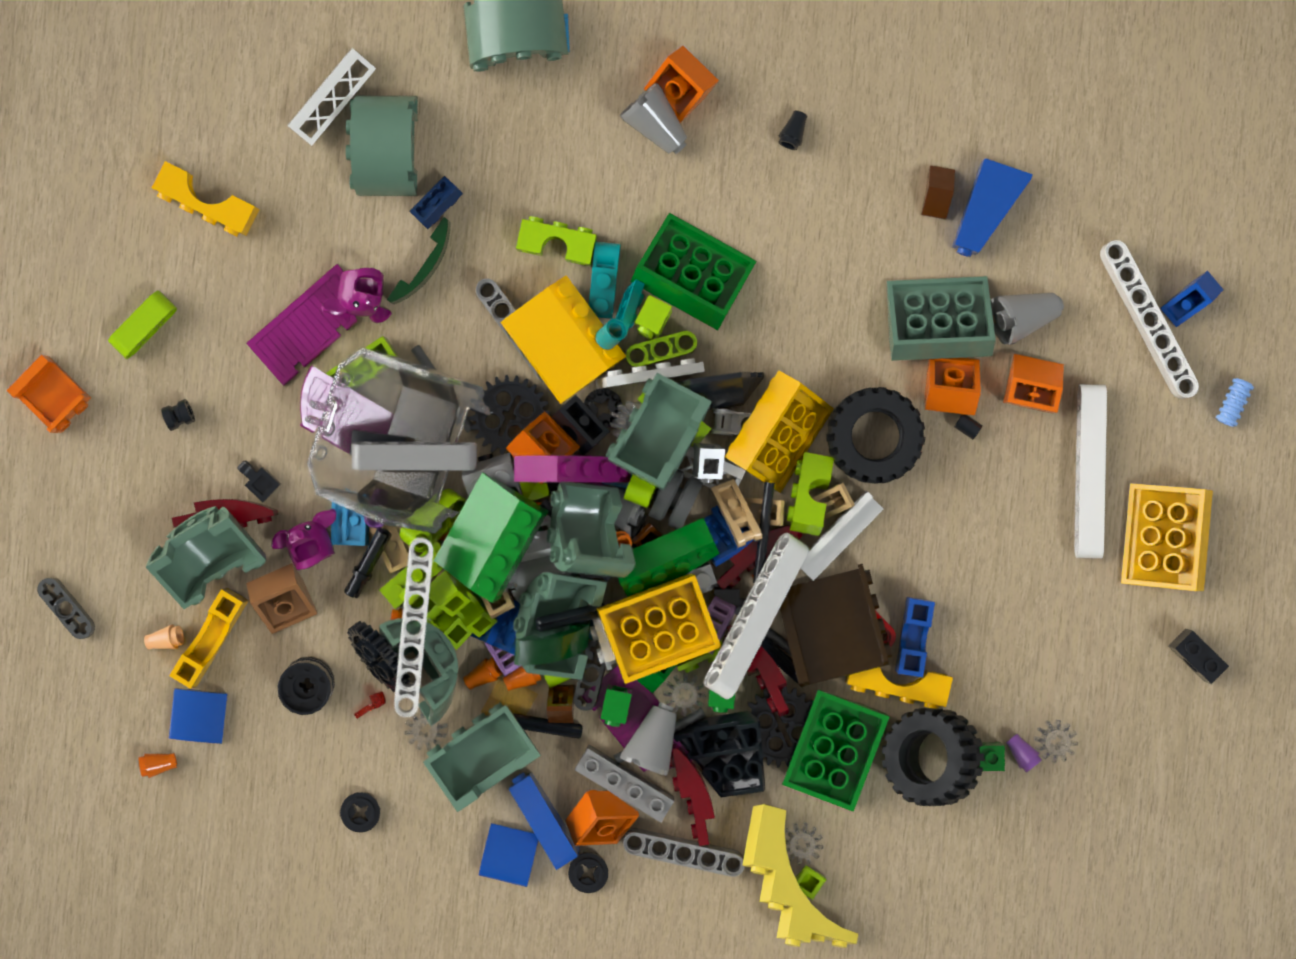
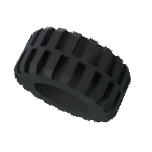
[826,387,926,484]
[882,708,984,806]

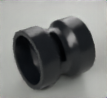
[161,399,195,431]

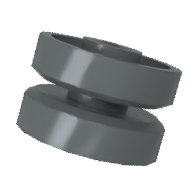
[648,469,704,529]

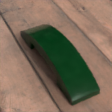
[387,217,451,305]
[514,621,590,666]

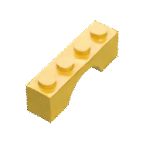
[152,161,260,237]
[169,588,249,689]
[845,667,953,709]

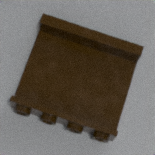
[780,564,892,687]

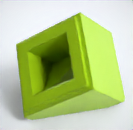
[519,482,551,501]
[795,865,827,900]

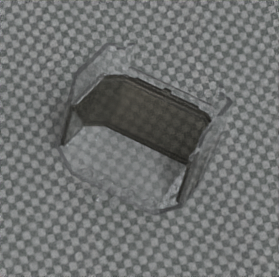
[304,348,491,533]

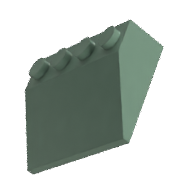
[887,276,996,361]

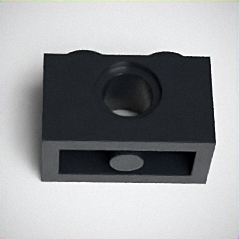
[551,395,610,455]
[1168,628,1229,684]

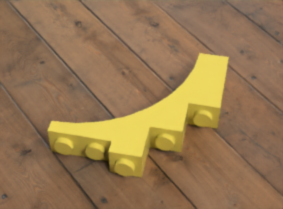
[742,804,858,948]

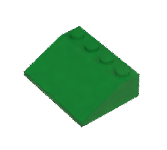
[630,213,757,331]
[433,472,549,603]
[782,689,889,812]

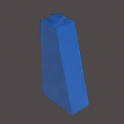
[952,158,1033,257]
[509,772,580,870]

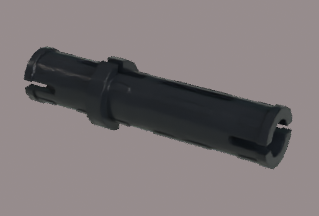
[344,527,392,598]

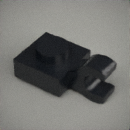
[237,460,281,503]

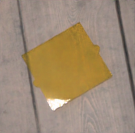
[481,674,538,715]

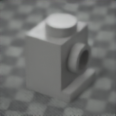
[692,443,725,483]
[687,563,718,593]

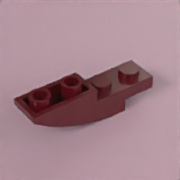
[171,499,279,528]
[717,525,803,590]
[724,625,789,717]
[670,744,715,846]

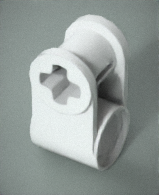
[711,408,751,436]

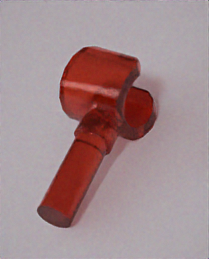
[354,691,386,719]

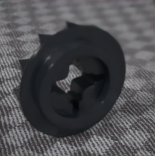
[584,388,623,428]
[340,792,381,833]
[568,852,608,893]

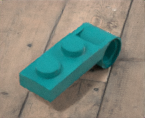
[589,241,621,319]
[596,279,644,350]

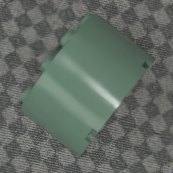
[463,0,569,72]
[346,95,418,196]
[605,373,712,491]
[546,482,636,577]
[146,506,266,609]
[513,572,607,680]
[379,618,458,726]
[423,702,541,813]

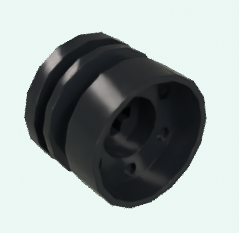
[277,656,335,715]

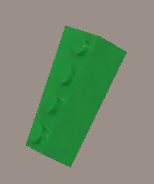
[618,518,720,597]

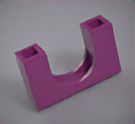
[514,456,631,482]

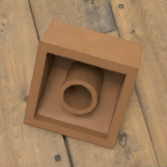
[246,563,317,634]

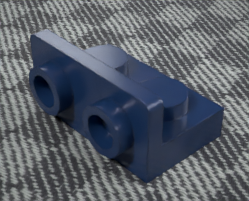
[409,175,463,229]

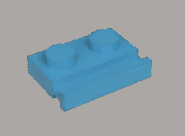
[331,495,370,546]

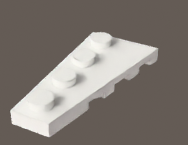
[595,358,705,389]

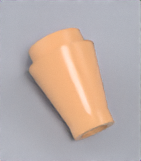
[144,624,184,650]

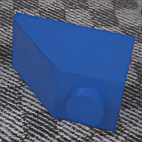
[1160,270,1224,327]

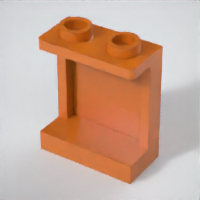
[6,355,91,433]

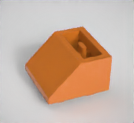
[1003,354,1064,414]

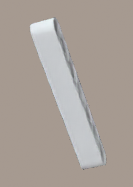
[1100,240,1199,399]
[1074,384,1107,559]
[704,533,809,699]
[394,537,433,717]

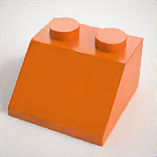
[644,46,719,123]
[925,358,981,416]
[506,411,580,484]
[565,790,639,846]

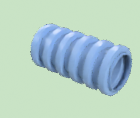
[1216,378,1254,427]

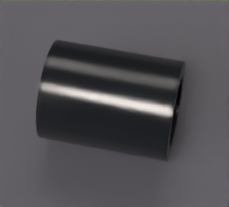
[954,414,983,440]

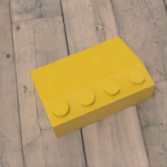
[500,275,626,404]
[725,371,834,493]
[1121,483,1213,591]
[596,573,721,684]

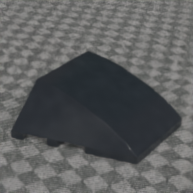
[678,372,764,410]
[673,711,765,798]

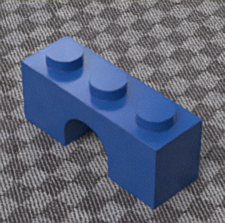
[895,597,935,678]

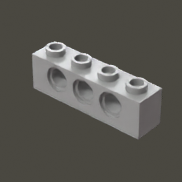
[575,745,674,822]

